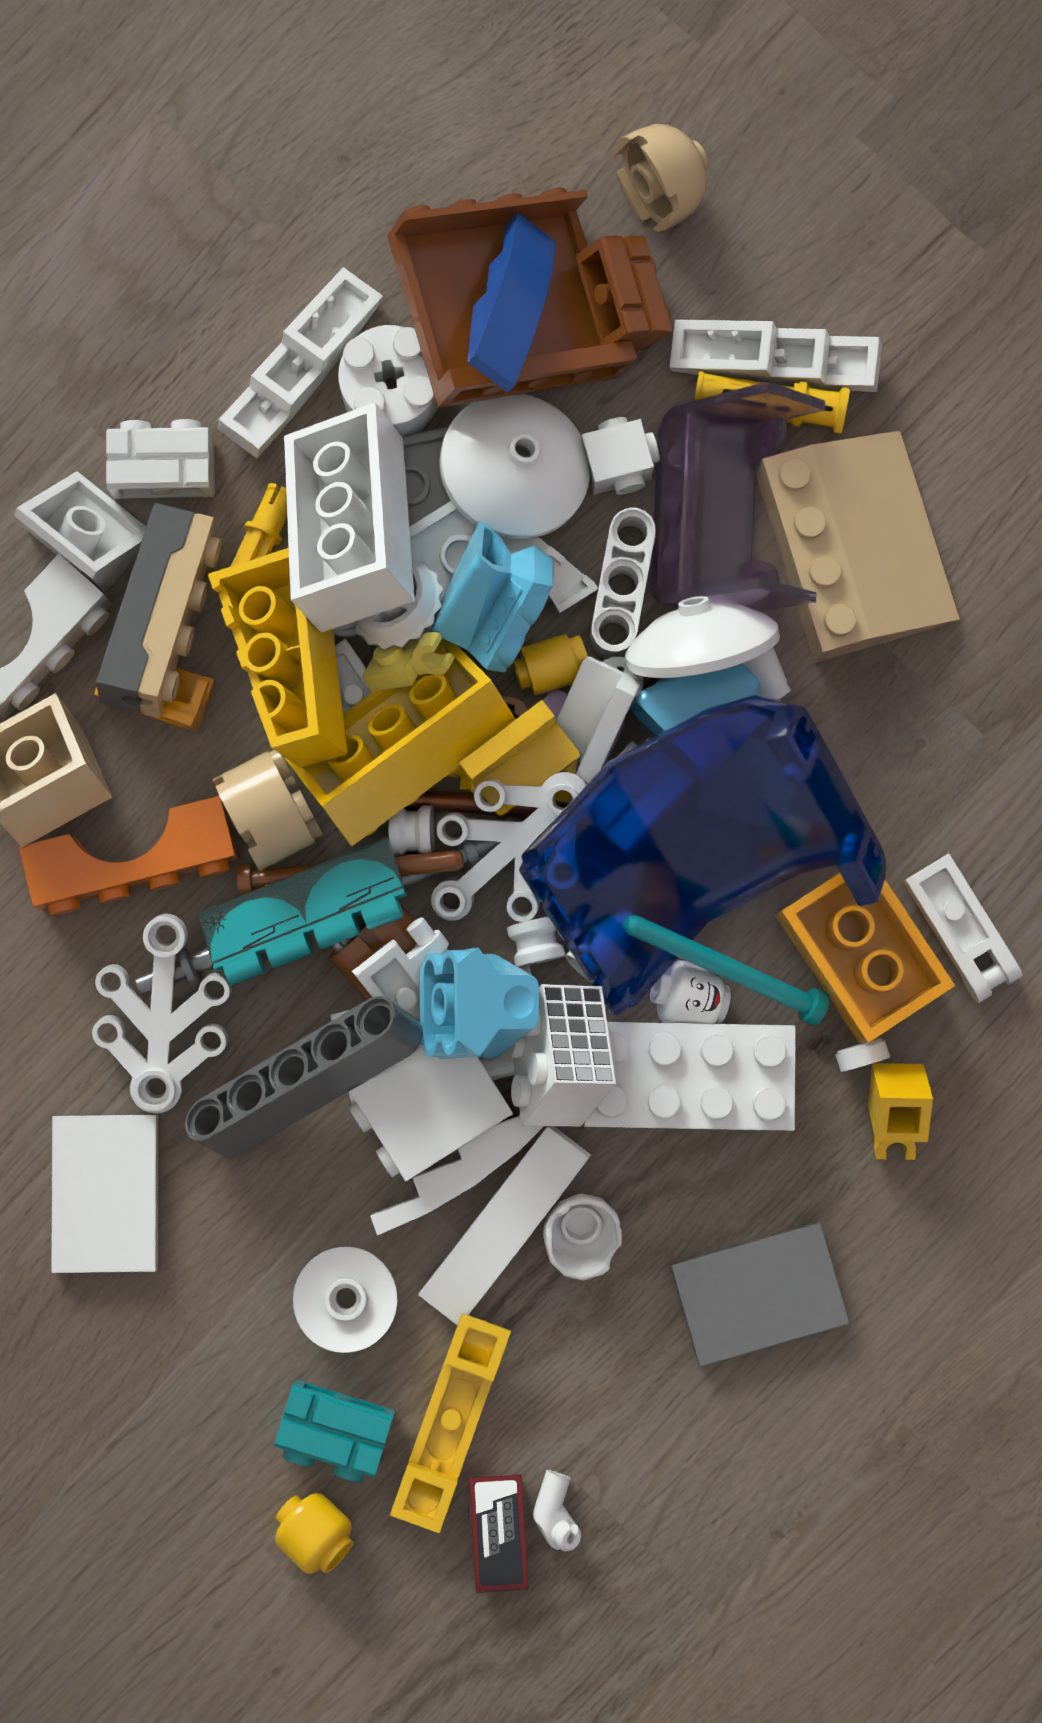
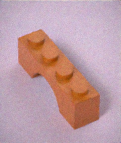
[19,796,240,916]

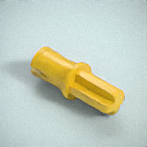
[230,483,287,567]

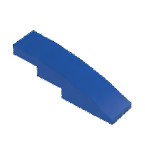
[467,212,556,392]

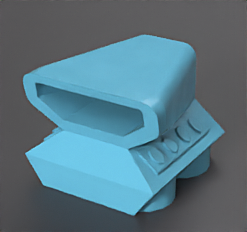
[432,521,553,672]
[629,663,773,781]
[420,947,539,1059]

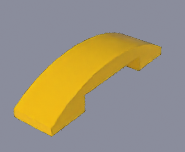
[390,1313,511,1533]

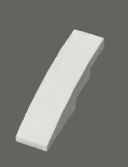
[217,267,383,459]
[669,320,882,392]
[370,1115,544,1236]
[418,1126,591,1325]

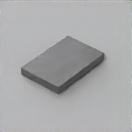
[670,1221,849,1367]

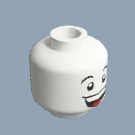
[650,960,731,1024]

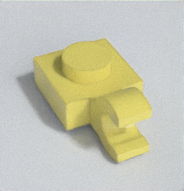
[362,632,455,692]

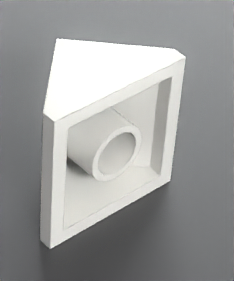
[14,471,146,594]

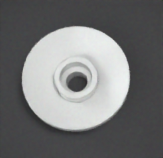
[293,1247,398,1353]

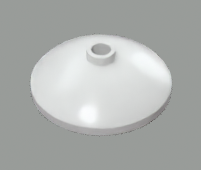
[440,394,590,539]
[625,596,780,678]

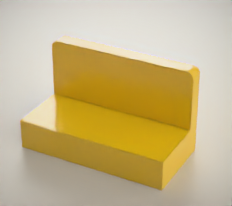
[459,700,580,816]

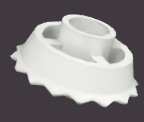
[355,560,443,650]

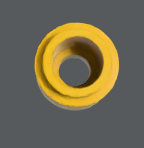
[513,634,588,696]

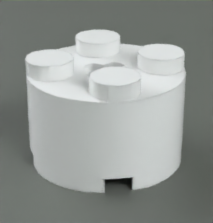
[338,325,438,436]

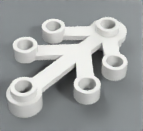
[431,772,591,922]
[92,914,232,1114]

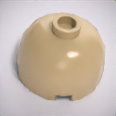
[614,124,708,232]

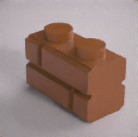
[575,236,672,351]

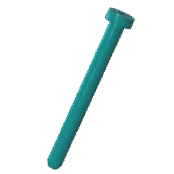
[623,915,829,1026]

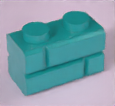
[274,1379,395,1482]

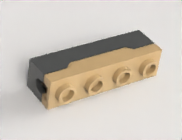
[96,503,222,718]

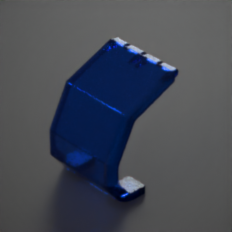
[519,694,887,1015]

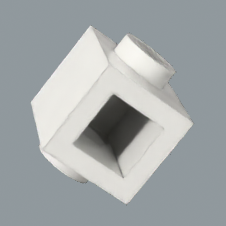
[581,417,660,495]

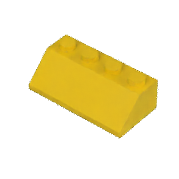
[284,639,516,847]

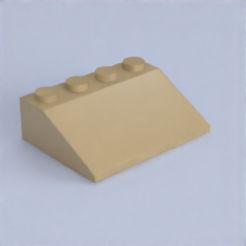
[756,431,960,663]

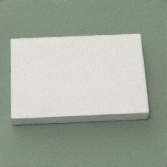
[51,1115,158,1273]

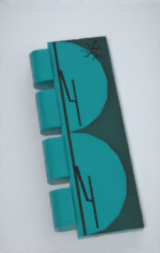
[197,838,408,986]

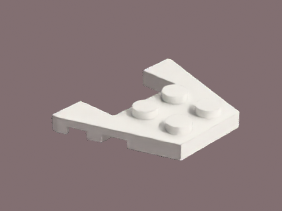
[409,501,598,641]

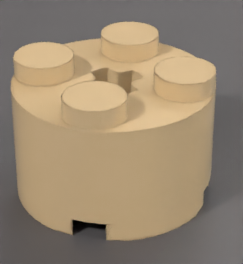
[212,750,323,871]

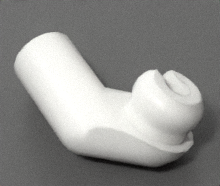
[533,1470,581,1551]

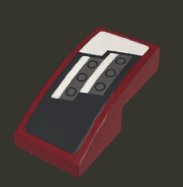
[469,1474,529,1593]

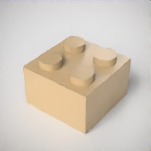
[0,693,112,847]

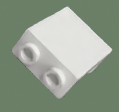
[348,1046,513,1181]

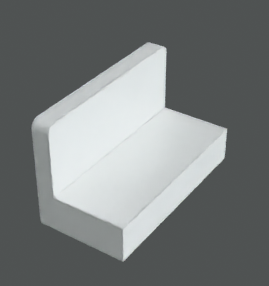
[556,657,642,785]

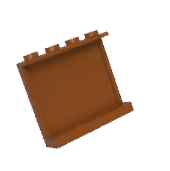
[387,187,637,408]

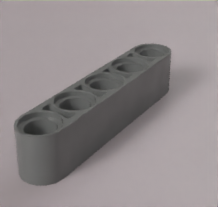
[185,996,423,1158]

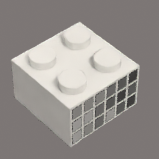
[506,984,616,1127]

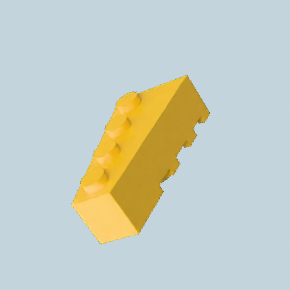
[207,548,347,768]

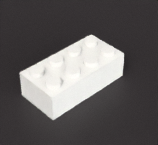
[284,402,415,633]
[583,1022,795,1131]

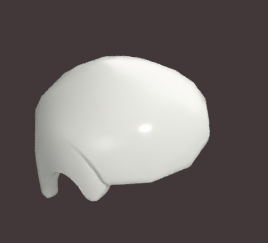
[543,1194,622,1281]

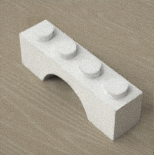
[0,554,112,724]

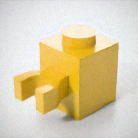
[868,1063,933,1160]

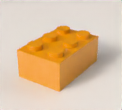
[775,854,955,1044]

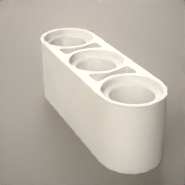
[590,508,655,659]

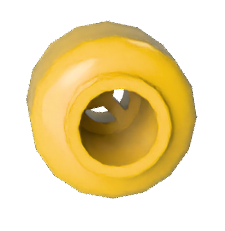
[275,1493,354,1574]

